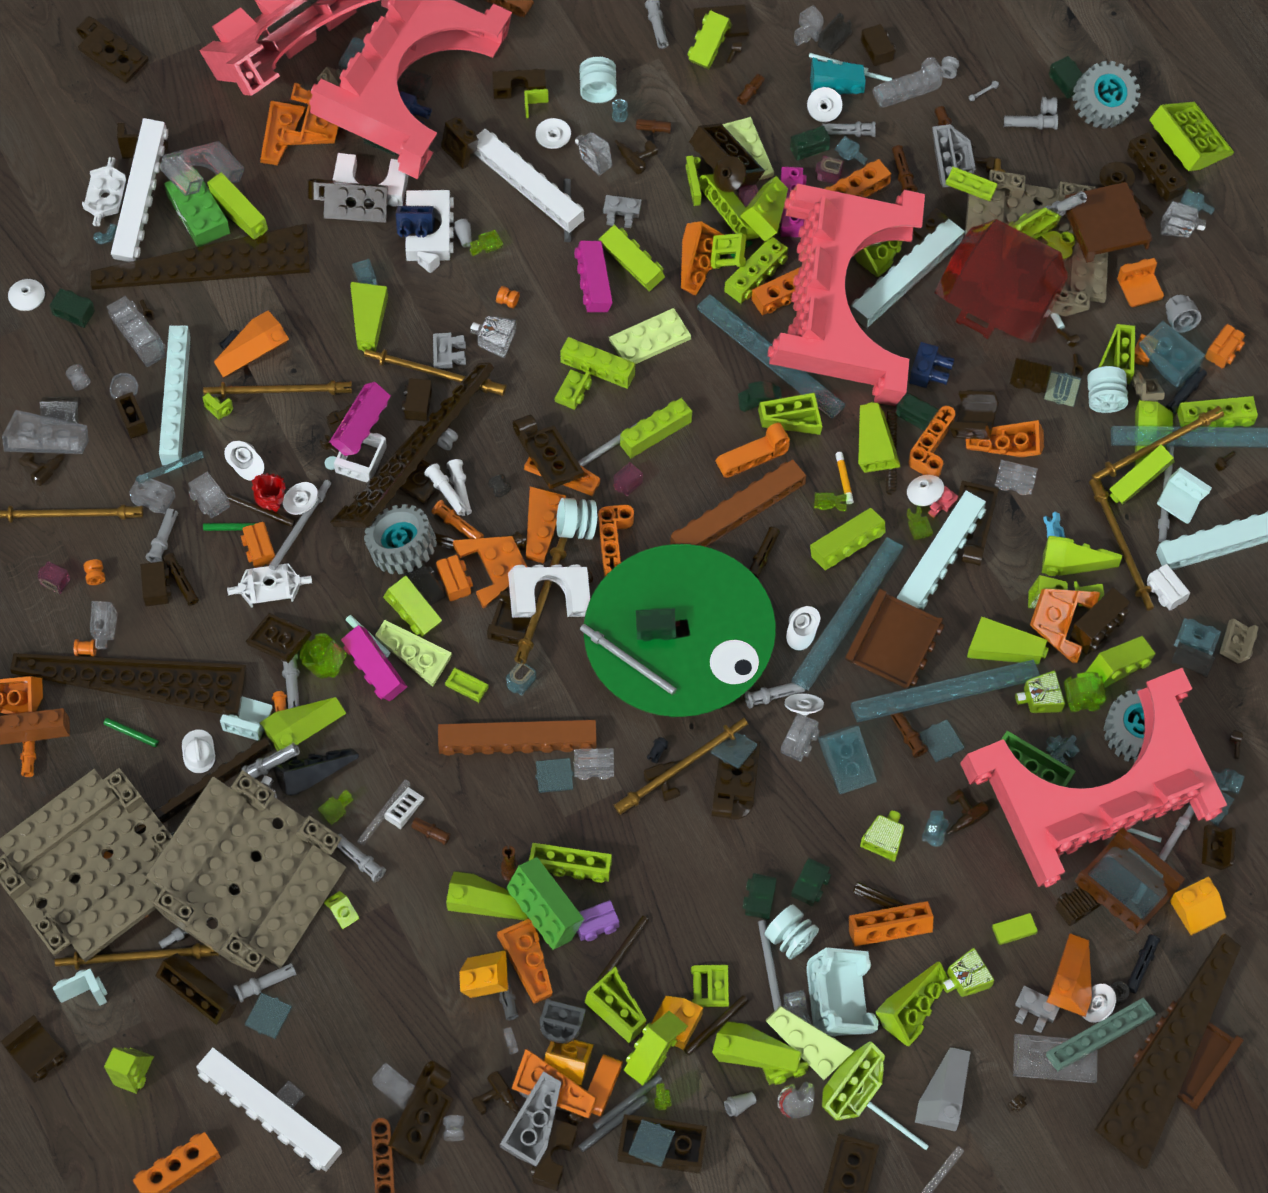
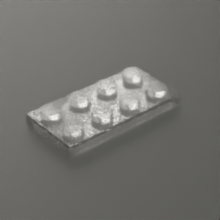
[1013,1034,1097,1083]

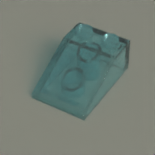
[1139,321,1205,388]
[818,725,877,794]

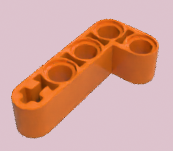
[909,406,955,477]
[715,423,790,478]
[598,505,634,576]

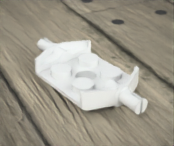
[82,157,127,226]
[227,563,312,607]

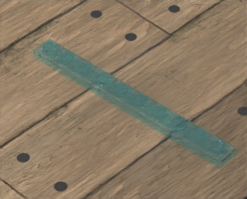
[697,295,845,419]
[1111,426,1268,448]
[792,537,903,691]
[851,660,1040,723]

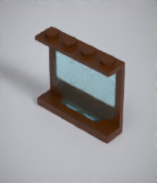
[1075,827,1185,934]

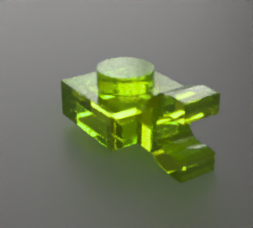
[470,230,503,256]
[814,493,847,511]
[318,789,353,825]
[654,1083,672,1110]

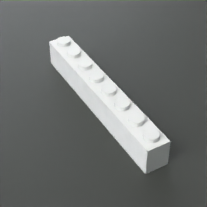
[111,118,169,262]
[474,129,585,233]
[196,1048,342,1172]

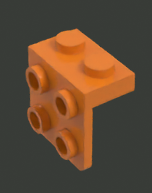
[1117,258,1164,307]

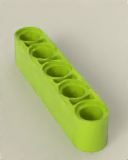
[699,174,759,240]

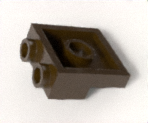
[441,117,479,169]

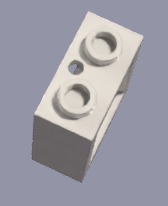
[334,433,387,483]

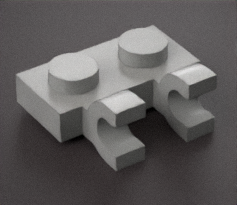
[603,195,641,228]
[433,333,466,369]
[1015,986,1060,1033]

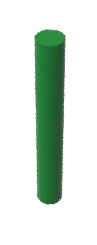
[203,523,256,531]
[103,718,159,748]

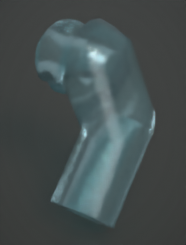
[93,224,117,245]

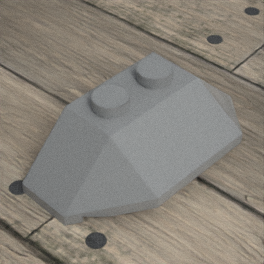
[932,124,976,187]

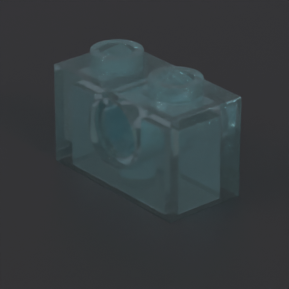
[1174,618,1221,659]

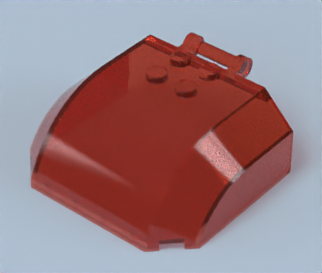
[934,219,1069,343]

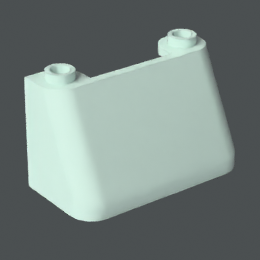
[807,947,878,1036]

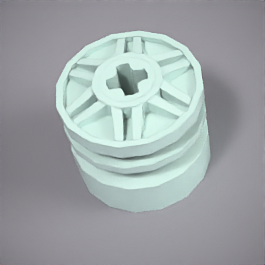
[580,57,617,103]
[1087,366,1128,413]
[556,498,597,540]
[765,904,819,959]

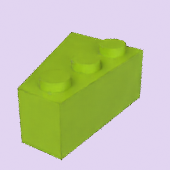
[688,10,732,70]
[740,176,788,241]
[1098,324,1135,384]
[758,393,822,435]
[383,576,442,638]
[1084,636,1156,692]
[585,966,646,1043]
[624,1011,688,1086]
[104,1048,154,1094]

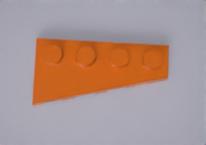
[260,101,306,166]
[524,451,601,496]
[526,487,566,563]
[497,919,553,1004]
[512,1049,597,1118]

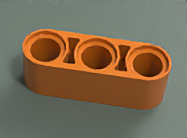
[588,1054,623,1117]

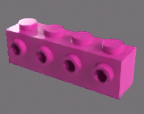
[781,167,806,237]
[574,241,613,312]
[329,382,390,456]
[341,625,408,701]

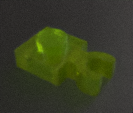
[907,506,933,540]

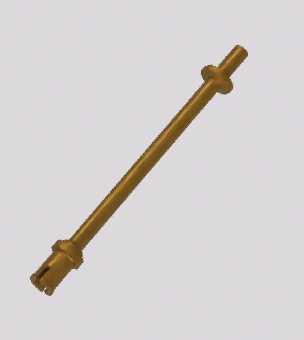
[364,349,506,396]
[203,380,352,399]
[1092,406,1224,482]
[1089,479,1154,611]
[0,505,143,523]
[514,537,567,664]
[613,718,748,815]
[55,943,220,970]

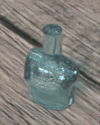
[834,136,867,164]
[1180,188,1215,214]
[1211,768,1245,794]

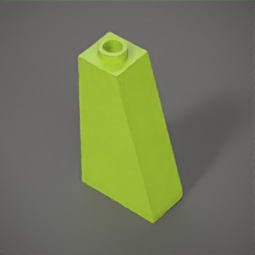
[207,172,268,240]
[350,282,388,352]
[858,402,900,473]
[1109,444,1175,505]
[967,616,1049,664]

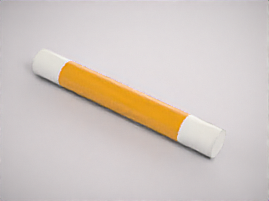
[835,452,854,504]

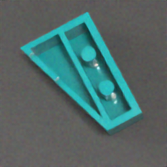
[810,57,866,95]

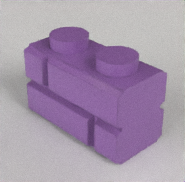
[577,900,619,941]

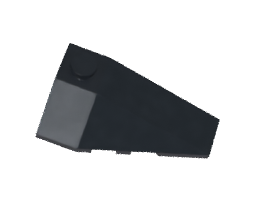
[273,748,359,796]

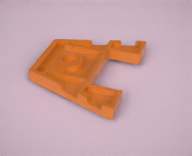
[279,83,339,145]
[452,536,527,608]
[1030,589,1100,663]

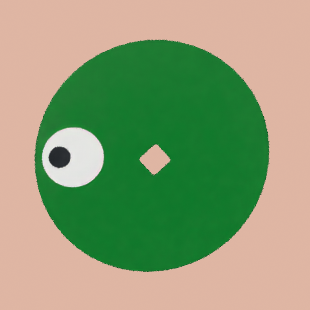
[584,544,776,717]

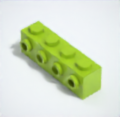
[599,225,665,292]
[724,237,788,304]
[560,337,635,389]
[1177,396,1258,432]
[620,398,692,459]
[810,508,886,570]
[529,843,612,883]

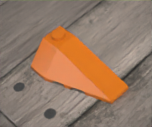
[681,221,724,295]
[214,311,289,378]
[966,420,1044,457]
[0,676,43,715]
[1047,933,1092,1017]

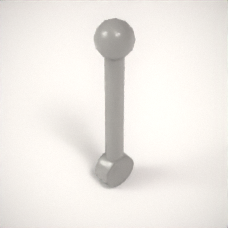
[969,81,999,101]

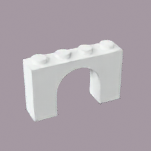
[333,153,409,206]
[406,190,454,261]
[508,564,590,617]

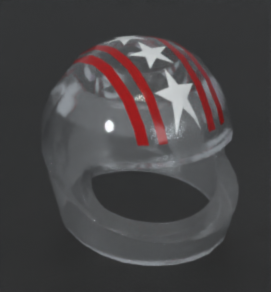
[777,1082,814,1119]

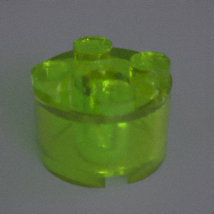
[300,633,347,679]
[1064,672,1107,712]

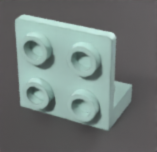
[1157,467,1212,524]
[220,696,273,740]

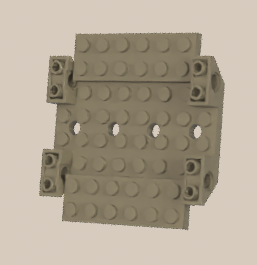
[962,170,1108,316]
[0,768,172,962]
[145,770,346,972]

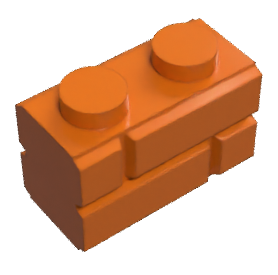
[1205,324,1245,368]
[240,522,275,568]
[436,555,473,601]

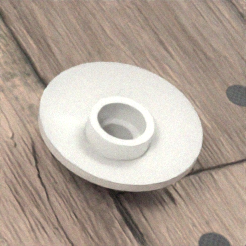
[807,87,842,122]
[536,118,571,149]
[8,279,45,311]
[907,475,944,506]
[283,482,318,515]
[785,694,824,716]
[1083,984,1116,1023]

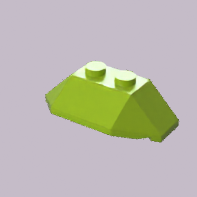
[1002,207,1061,260]
[822,1042,885,1120]

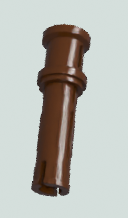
[892,145,917,192]
[886,702,929,758]
[501,845,519,882]

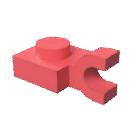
[928,486,958,518]

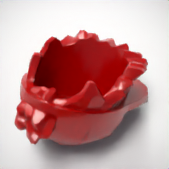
[251,473,286,512]

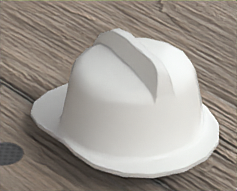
[225,441,264,481]
[786,606,820,650]
[182,730,215,773]

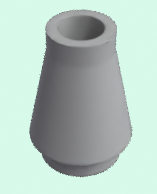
[453,219,472,247]
[724,1092,756,1117]

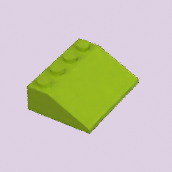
[1150,102,1234,171]

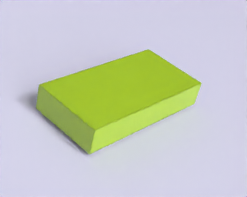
[445,668,489,703]
[992,913,1038,945]

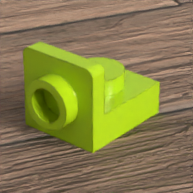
[203,393,233,420]

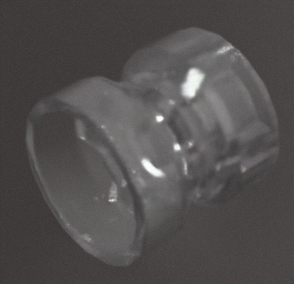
[65,364,90,390]
[443,1115,464,1141]

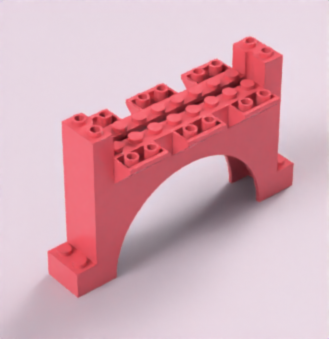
[199,0,379,96]
[309,0,512,179]
[767,183,925,406]
[960,668,1227,888]

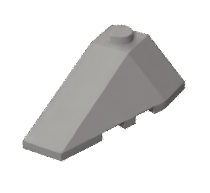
[915,1047,970,1132]
[500,1071,561,1166]

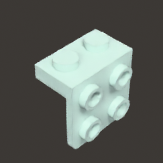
[53,969,108,1005]

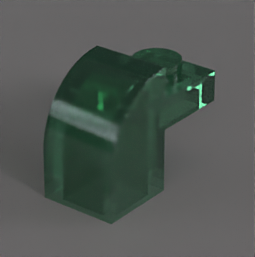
[738,381,782,412]

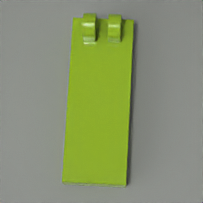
[686,155,701,206]
[945,167,998,202]

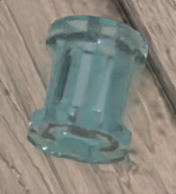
[612,99,628,122]

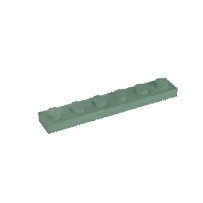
[1046,998,1156,1072]

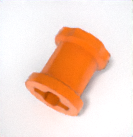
[74,639,97,657]

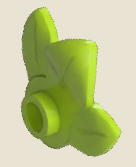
[1042,231,1075,259]

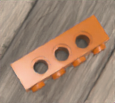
[824,159,891,198]
[751,266,802,315]
[849,901,933,947]
[133,1132,221,1193]

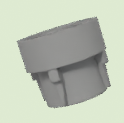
[1166,295,1201,333]

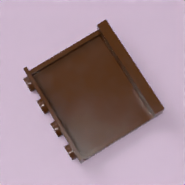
[1064,182,1152,263]
[845,589,945,690]
[1133,997,1244,1110]

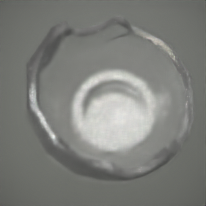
[109,373,138,400]

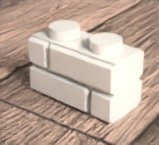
[1146,564,1190,611]

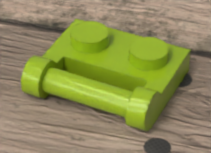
[711,233,746,269]
[691,965,729,1007]

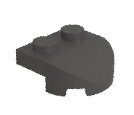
[540,999,586,1043]

